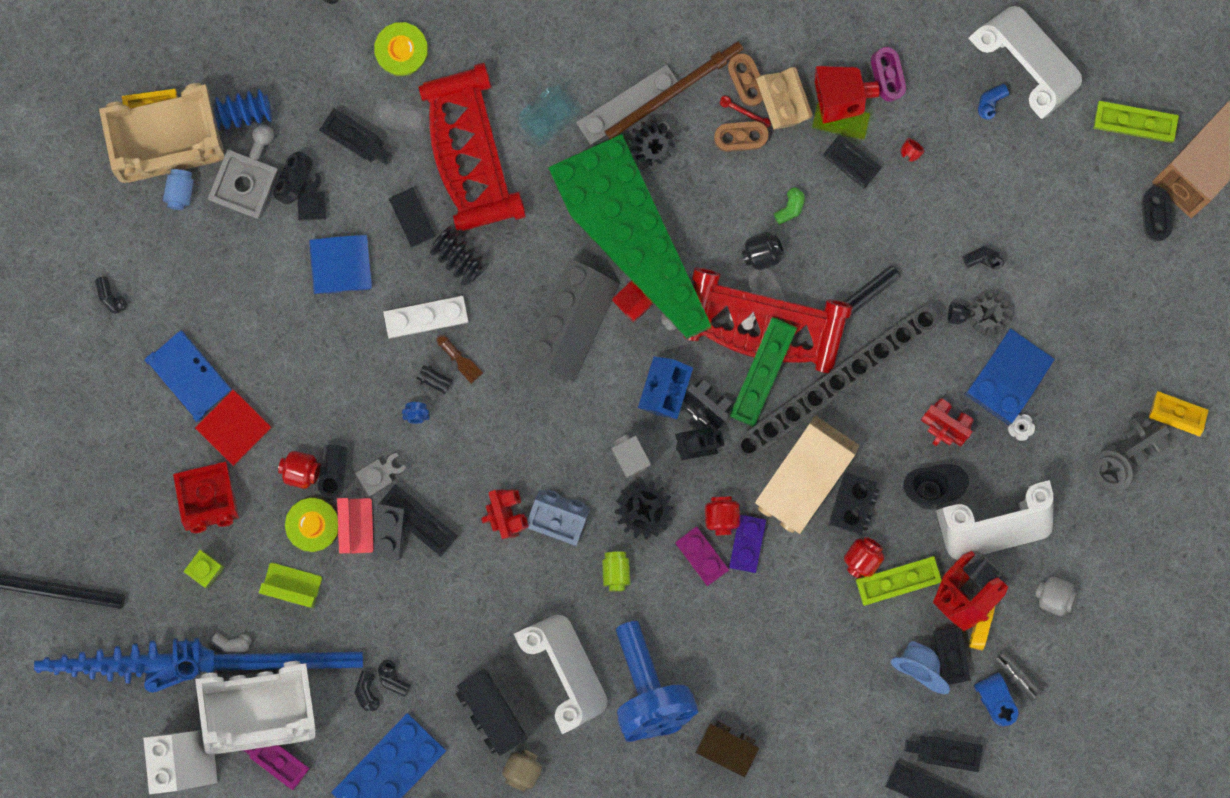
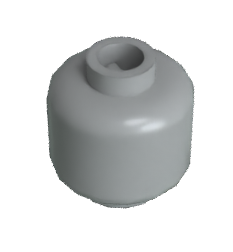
[1035,576,1078,616]

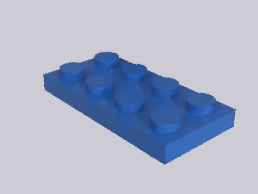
[331,713,447,798]

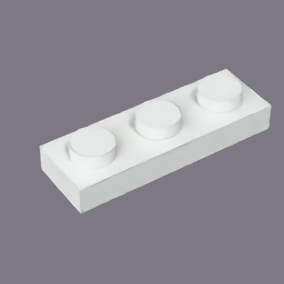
[383,296,469,339]

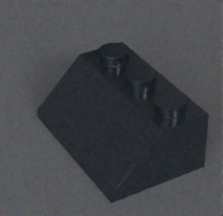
[455,668,528,756]

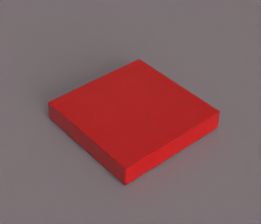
[195,389,272,466]

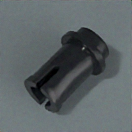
[416,365,453,395]

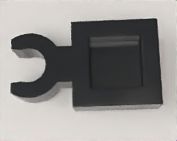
[298,173,326,221]

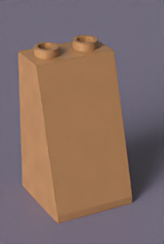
[1152,101,1230,218]

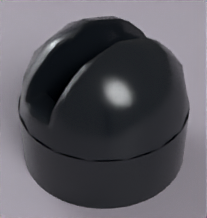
[947,302,969,324]

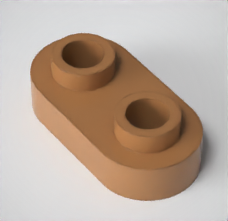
[728,54,763,107]
[714,121,768,152]

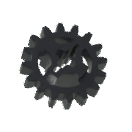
[615,480,674,540]

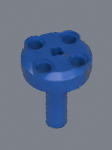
[615,621,698,742]

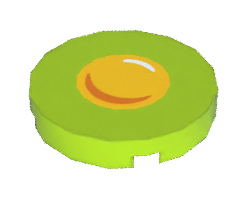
[374,22,428,76]
[285,498,338,552]

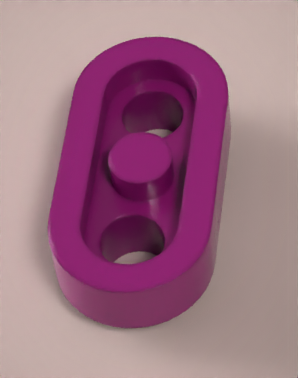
[871,47,906,102]

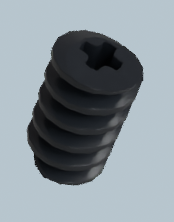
[430,226,489,285]

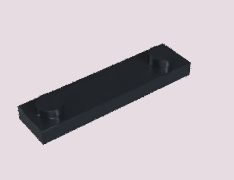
[885,762,976,798]

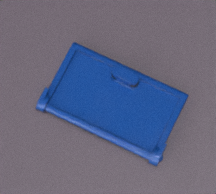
[144,330,232,422]

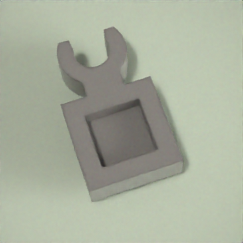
[355,453,406,497]

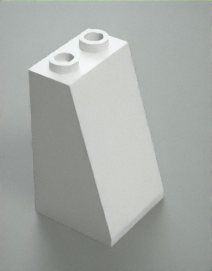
[143,730,218,794]

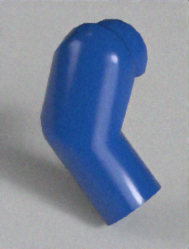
[978,83,1009,120]

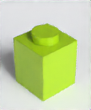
[183,550,225,589]

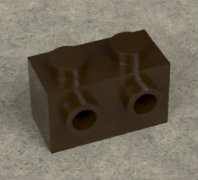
[695,721,759,778]

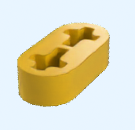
[969,607,995,651]

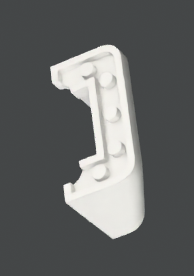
[969,6,1082,119]
[936,480,1053,560]
[514,615,608,734]

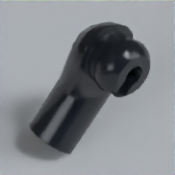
[95,277,127,314]

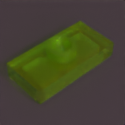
[811,102,870,140]

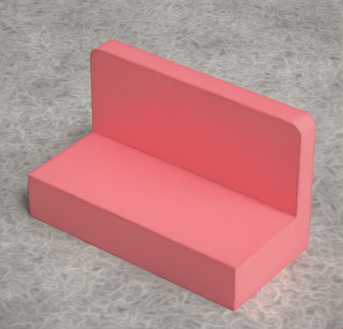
[337,498,374,554]

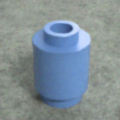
[163,169,194,210]

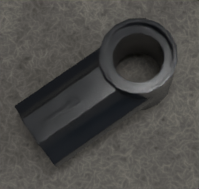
[318,445,348,500]

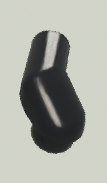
[962,246,1004,270]
[378,659,410,697]
[355,670,380,711]

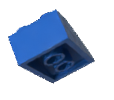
[964,328,1055,426]

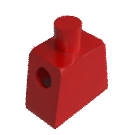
[814,66,879,124]

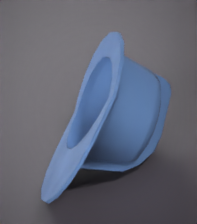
[891,641,950,694]

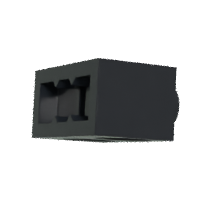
[828,473,880,535]

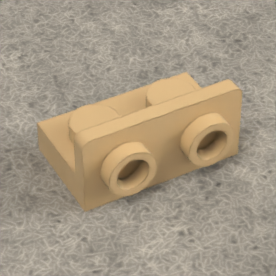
[756,67,813,129]

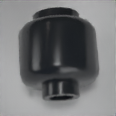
[742,231,784,271]

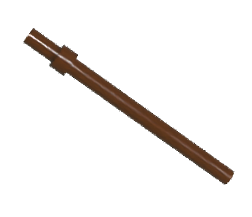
[604,41,744,140]

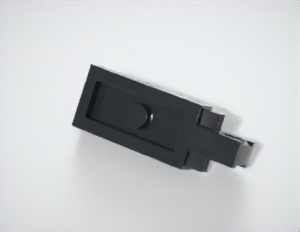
[319,108,393,165]
[904,736,983,772]

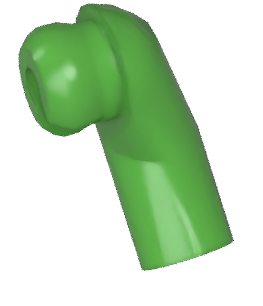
[773,187,805,225]

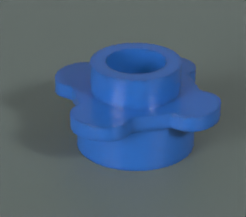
[402,402,429,424]

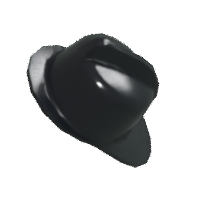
[903,464,969,510]

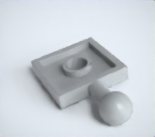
[208,124,279,220]

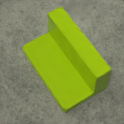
[259,563,322,608]

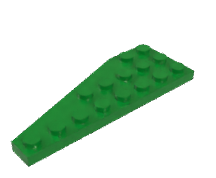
[548,134,712,339]

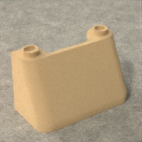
[99,83,225,183]

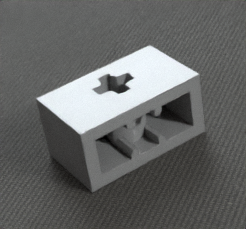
[611,434,651,480]

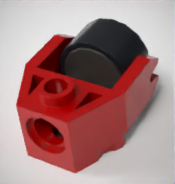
[933,551,1008,631]

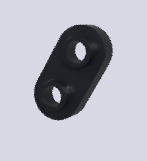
[273,151,313,205]
[1142,187,1173,242]

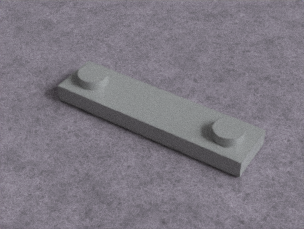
[576,65,678,146]

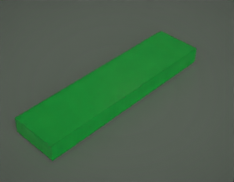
[729,317,797,427]

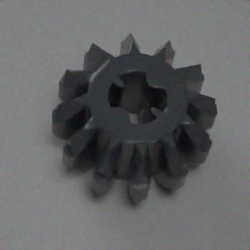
[628,119,675,167]

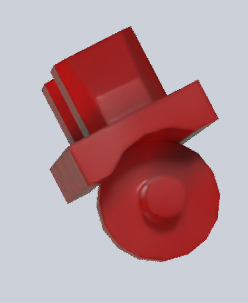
[921,398,974,447]
[481,489,529,539]

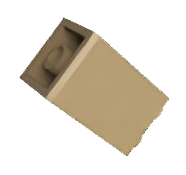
[755,415,860,534]

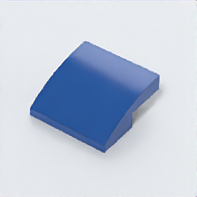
[309,235,372,294]

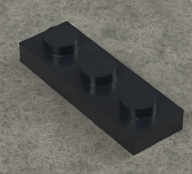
[379,484,458,557]

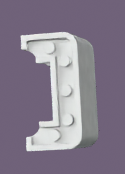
[195,661,315,754]

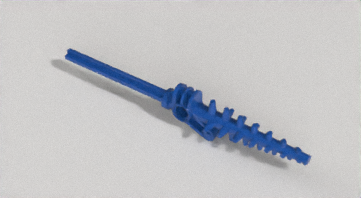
[34,638,363,693]

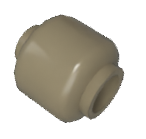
[502,749,542,792]

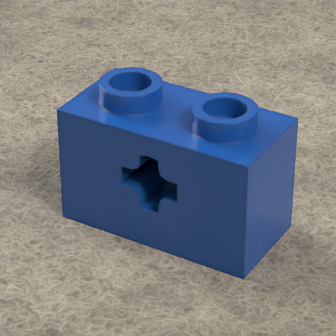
[638,357,693,419]

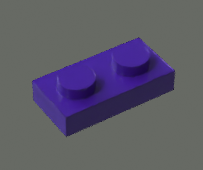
[729,515,766,573]

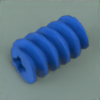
[214,89,272,131]

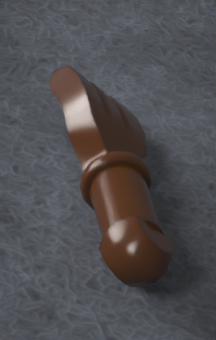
[436,335,483,384]

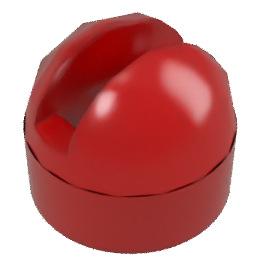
[900,138,925,162]

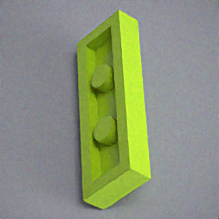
[1093,101,1179,143]
[855,556,942,606]

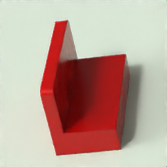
[612,281,654,323]

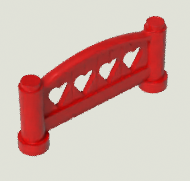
[418,62,526,231]
[683,267,853,373]

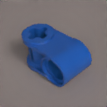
[974,672,1018,726]

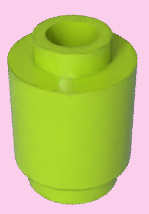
[602,552,631,592]

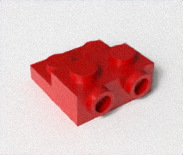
[173,461,239,533]

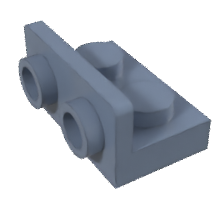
[528,490,590,546]

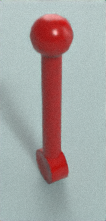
[719,96,771,128]

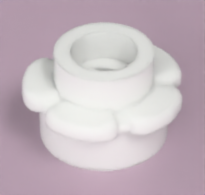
[1008,414,1035,441]

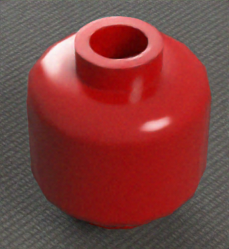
[278,451,320,489]
[704,496,741,536]
[844,537,885,579]

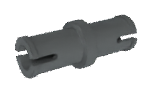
[993,649,1044,701]

